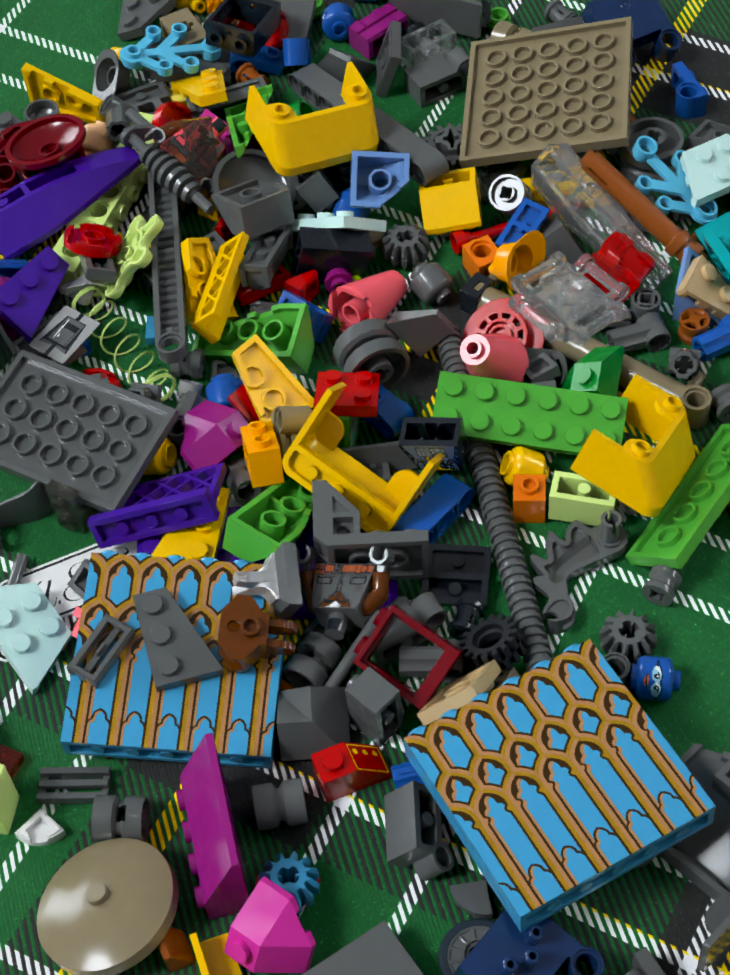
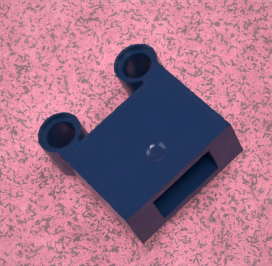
[581,0,683,68]
[454,909,604,975]

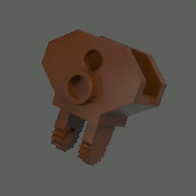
[217,594,298,673]

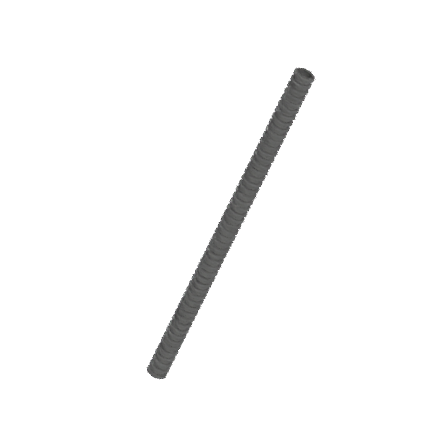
[436,324,553,673]

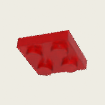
[313,370,380,417]

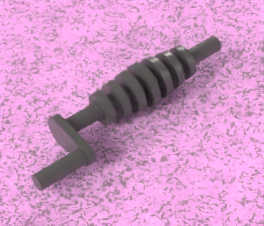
[120,108,215,215]

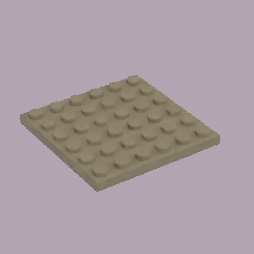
[459,16,633,169]

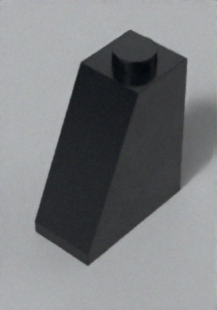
[291,227,375,284]

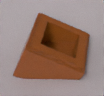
[158,927,195,973]

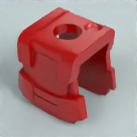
[580,231,655,307]

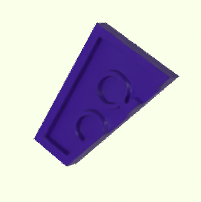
[0,246,69,343]

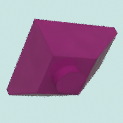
[180,400,249,470]

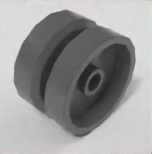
[620,116,684,187]
[333,318,410,390]

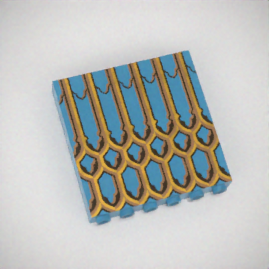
[60,550,288,769]
[404,639,716,932]

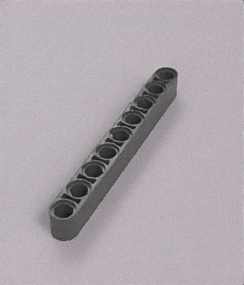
[288,63,449,186]

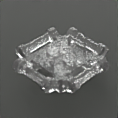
[508,251,630,345]

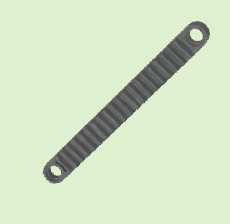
[148,171,189,364]

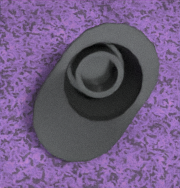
[92,49,130,101]

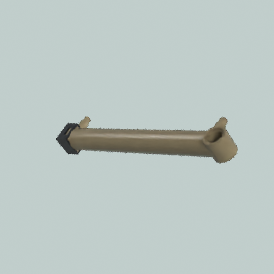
[460,272,712,429]

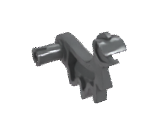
[530,510,628,635]

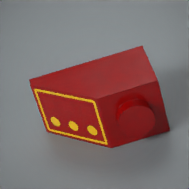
[311,742,392,803]

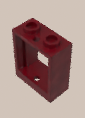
[353,605,464,710]

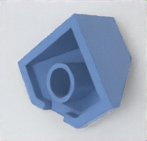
[350,150,410,209]

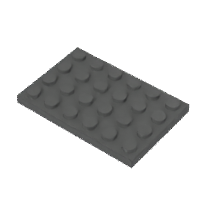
[0,349,179,512]

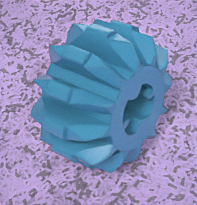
[258,851,320,915]

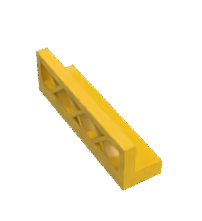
[190,231,250,344]

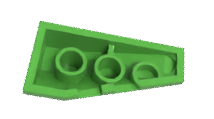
[191,303,315,374]
[222,475,313,563]

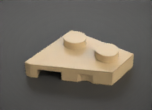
[676,255,730,320]

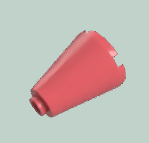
[328,270,407,333]
[460,334,529,383]

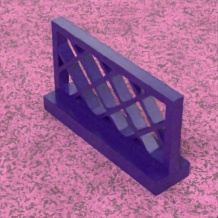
[87,462,227,549]

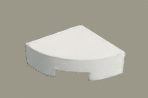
[14,809,66,846]

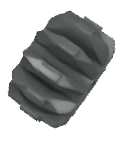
[381,222,430,270]
[599,609,657,664]

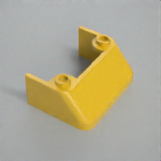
[245,61,379,177]
[570,374,696,517]
[282,382,445,533]

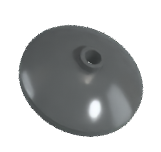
[212,149,296,206]

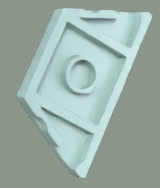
[680,133,730,208]
[0,582,72,695]

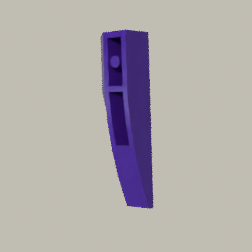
[0,147,142,259]

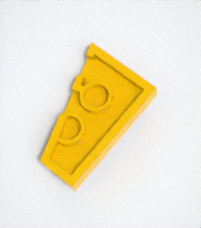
[151,488,231,560]

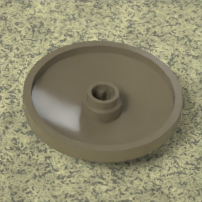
[37,838,179,975]

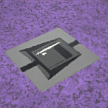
[29,305,100,364]

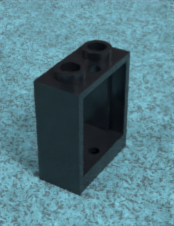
[205,0,281,58]

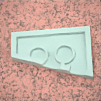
[286,211,387,232]

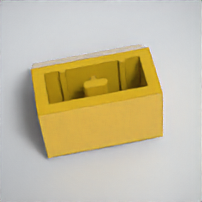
[419,167,482,235]

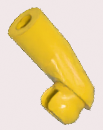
[176,0,206,13]

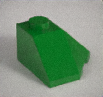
[562,345,625,396]

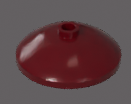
[5,114,87,171]

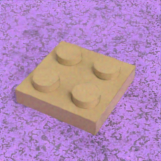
[417,659,502,726]

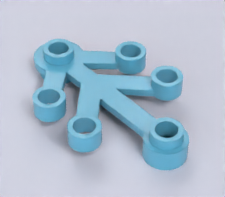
[120,23,221,77]
[632,135,718,225]

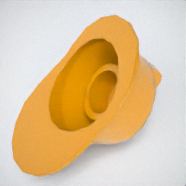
[488,230,546,291]

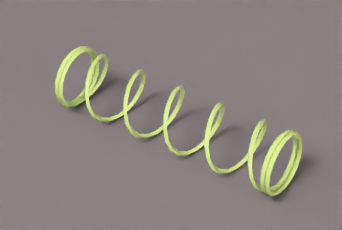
[71,286,176,403]

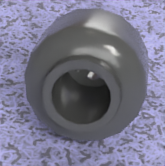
[410,261,453,305]

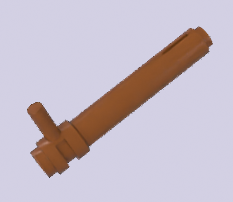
[579,149,708,266]

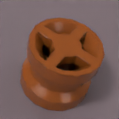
[678,307,710,346]

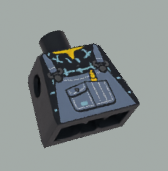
[398,417,467,473]

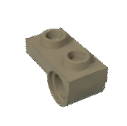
[271,406,312,470]

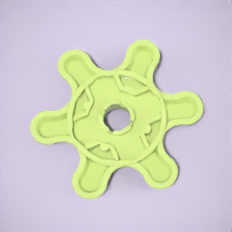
[92,214,164,300]

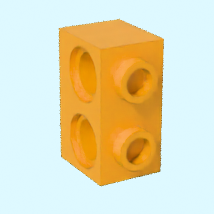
[240,421,285,488]

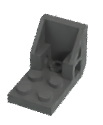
[312,480,430,580]

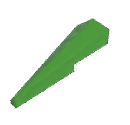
[224,84,273,158]

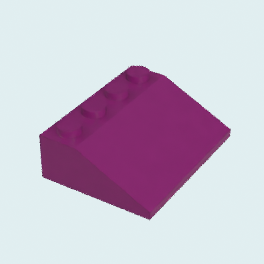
[176,733,249,920]

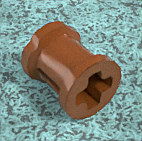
[235,62,269,85]

